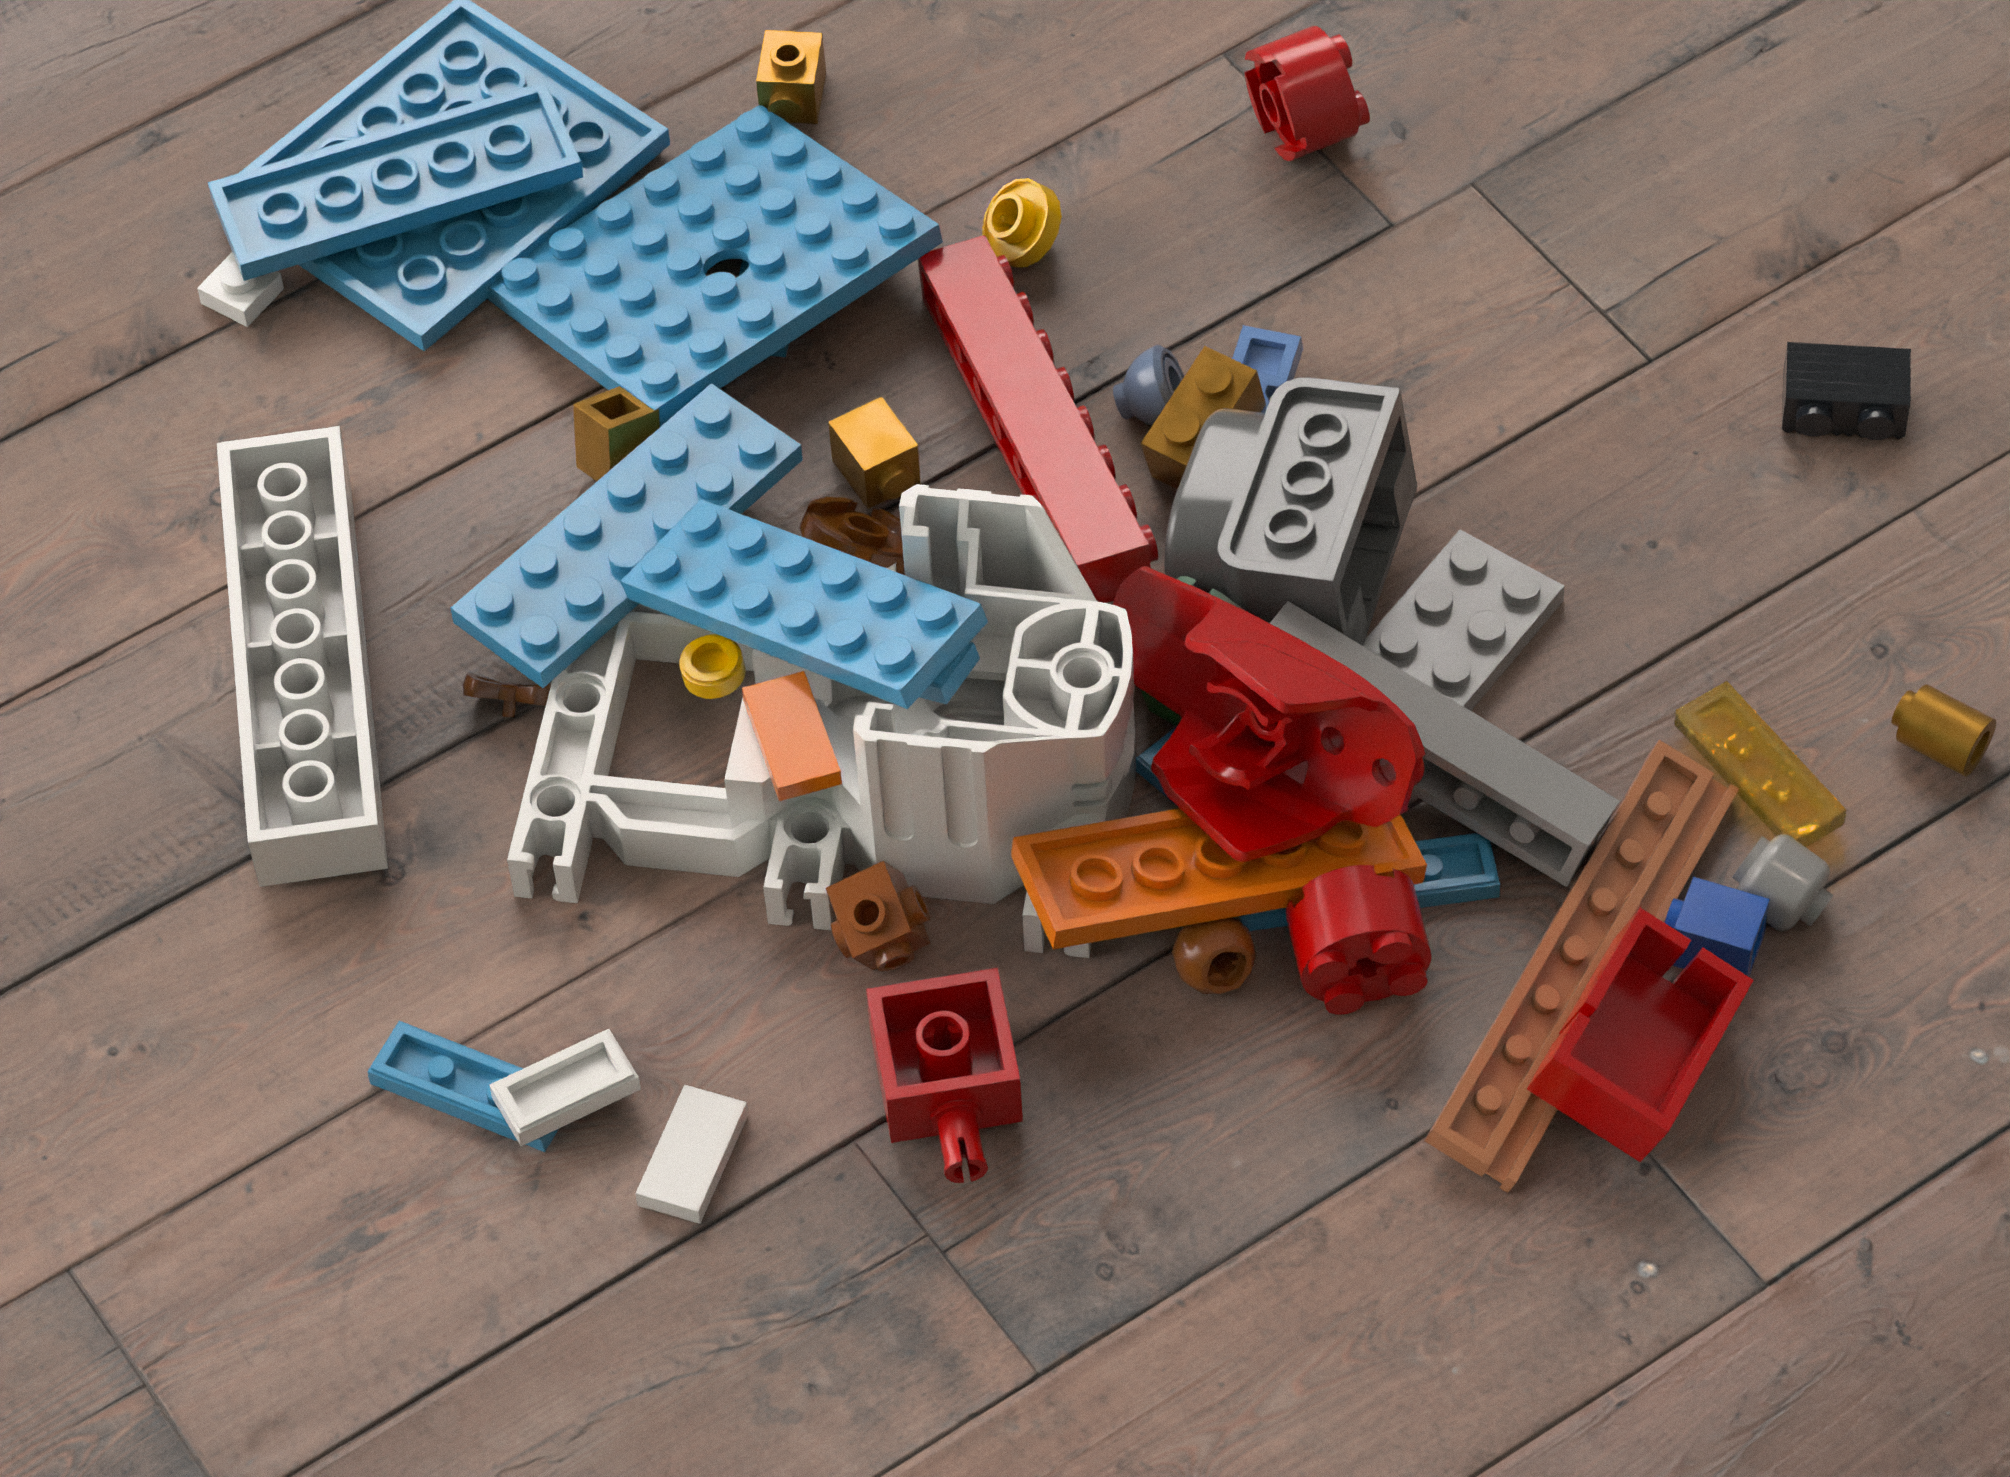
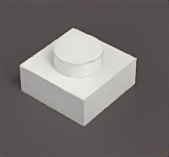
[197,252,284,327]

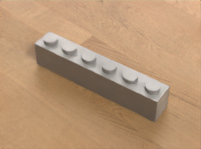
[1270,601,1620,887]

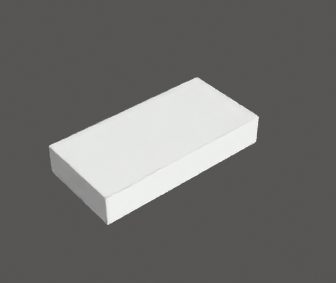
[489,1029,641,1146]
[635,1085,748,1224]

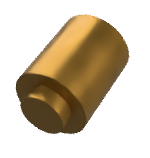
[1891,684,1996,777]

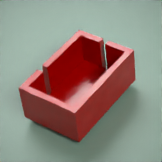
[1526,907,1754,1162]

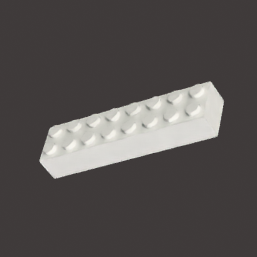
[217,426,388,887]

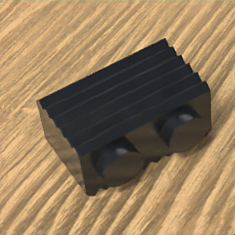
[1782,341,1911,440]

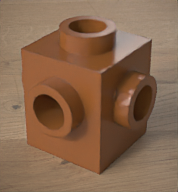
[825,861,931,972]

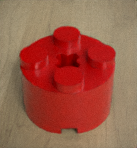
[1245,26,1370,161]
[1286,865,1432,1015]

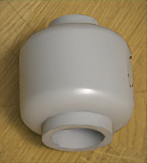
[1731,834,1833,931]

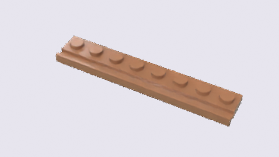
[1425,740,1739,1193]

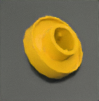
[982,178,1062,267]

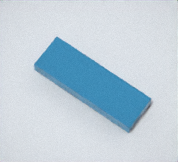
[367,1021,559,1152]

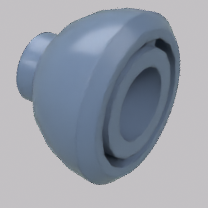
[1113,345,1184,426]

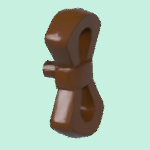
[463,673,551,717]

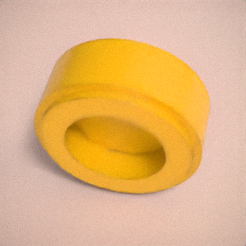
[679,634,746,699]

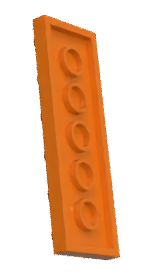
[1011,808,1427,950]

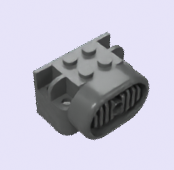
[1164,377,1418,646]

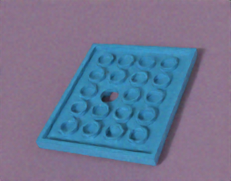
[239,0,670,351]
[487,105,943,427]

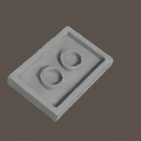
[1363,530,1565,711]

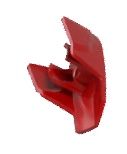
[1113,566,1426,862]

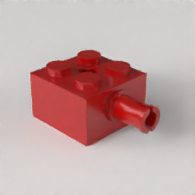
[866,968,1023,1183]

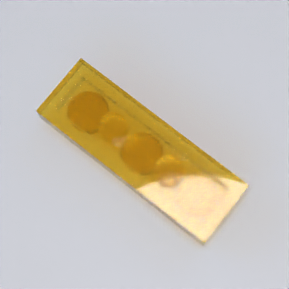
[1674,681,1847,847]

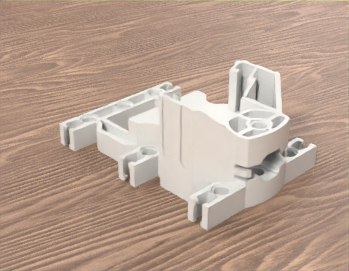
[507,484,1136,958]

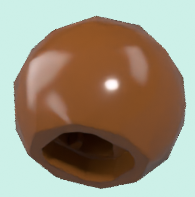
[1172,917,1257,995]

